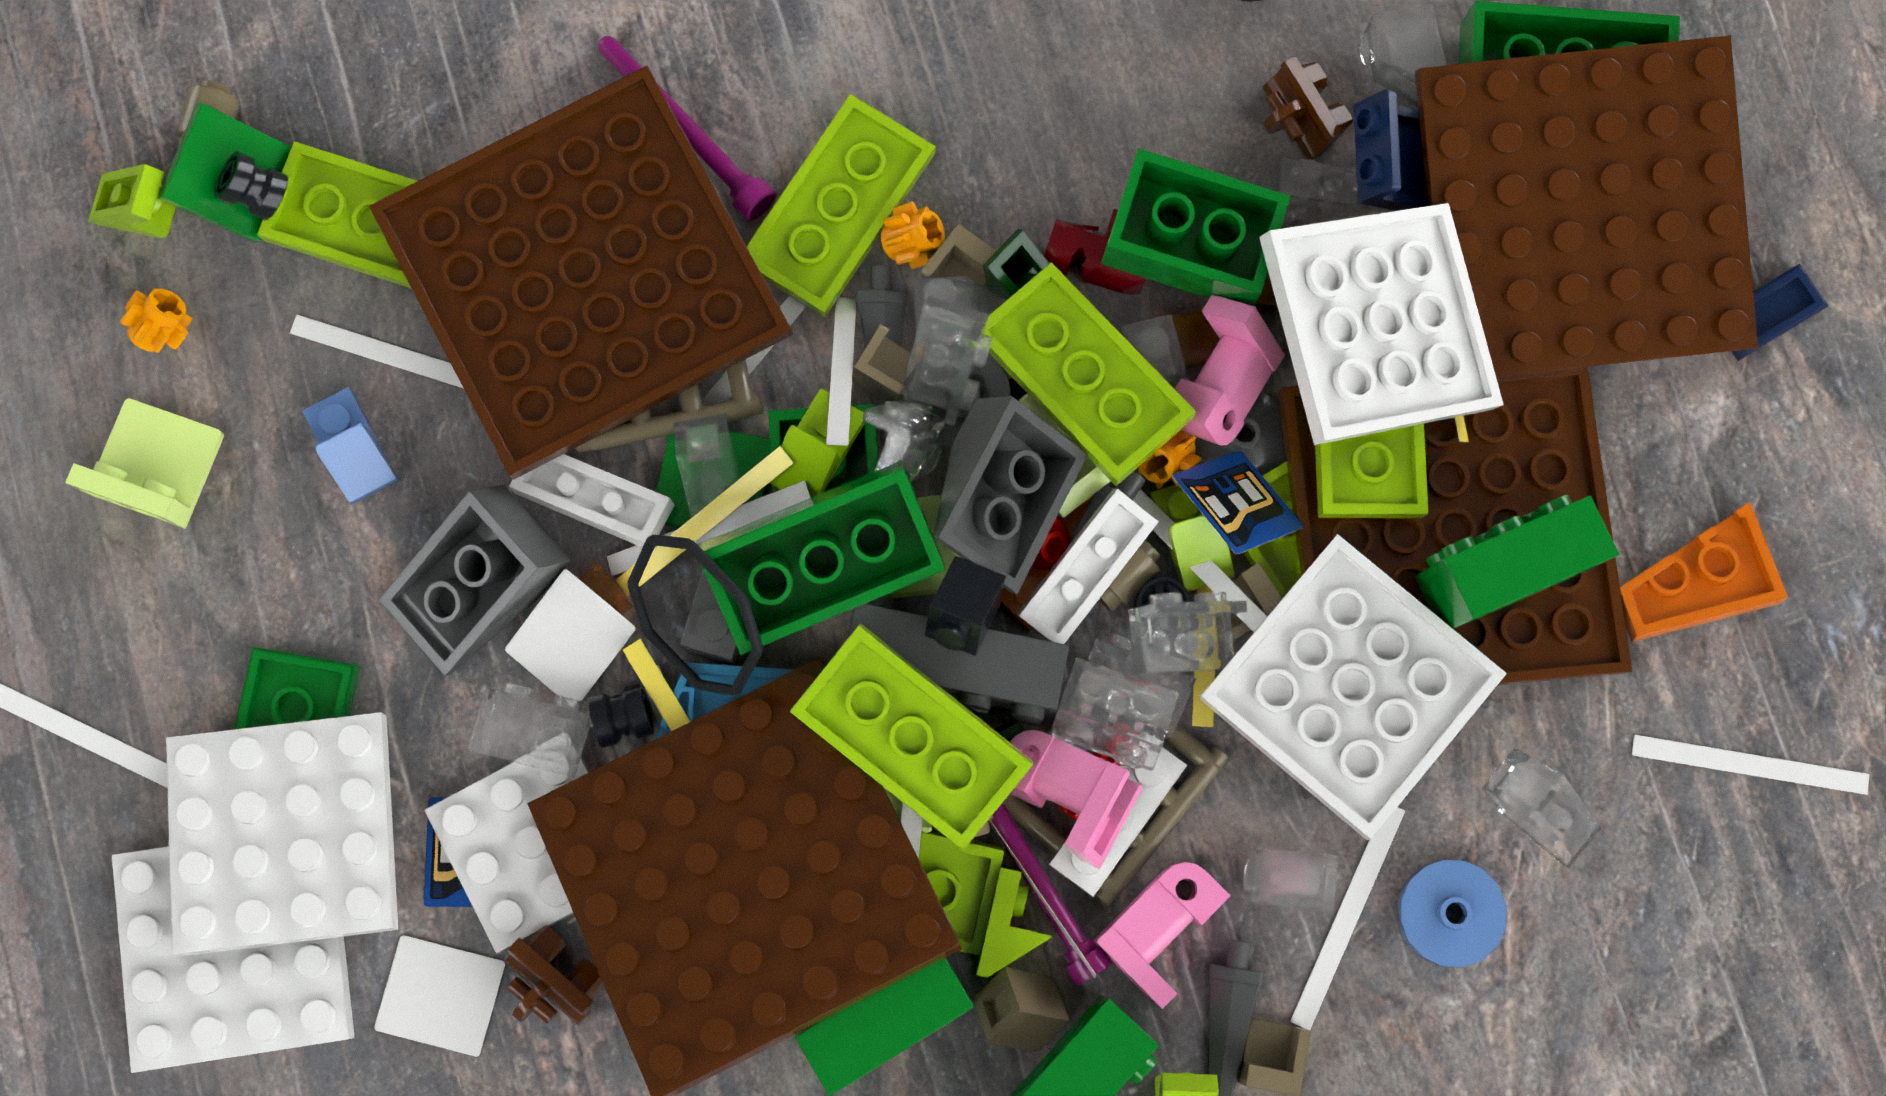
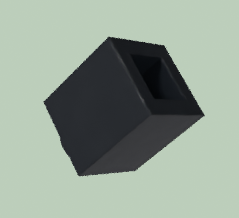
[925,556,1006,656]

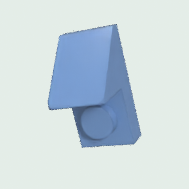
[302,387,399,504]

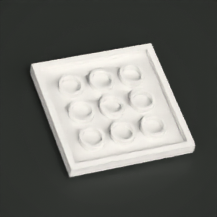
[1259,203,1504,445]
[1199,534,1507,840]
[166,712,398,956]
[112,846,355,1073]

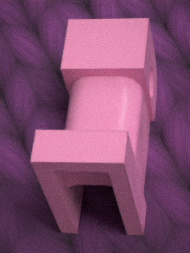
[1175,294,1285,446]
[1010,730,1143,869]
[1093,862,1231,1009]

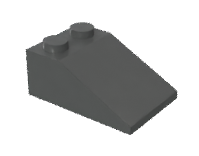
[933,396,1088,594]
[379,485,571,676]

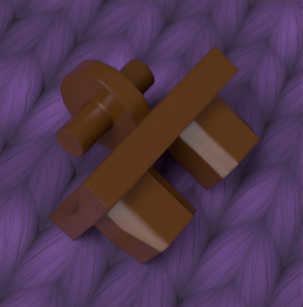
[1262,56,1353,162]
[505,925,603,1026]

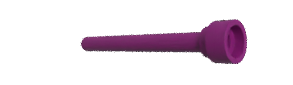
[598,36,777,221]
[991,803,1113,986]

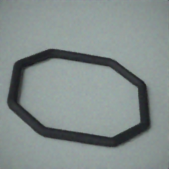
[628,534,763,696]

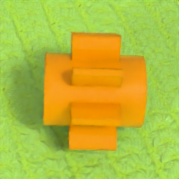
[881,201,945,269]
[120,288,193,353]
[1138,431,1202,489]

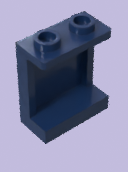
[1353,89,1428,211]

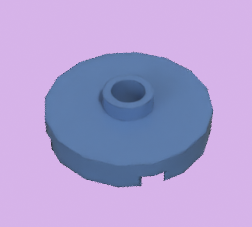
[1397,860,1507,967]

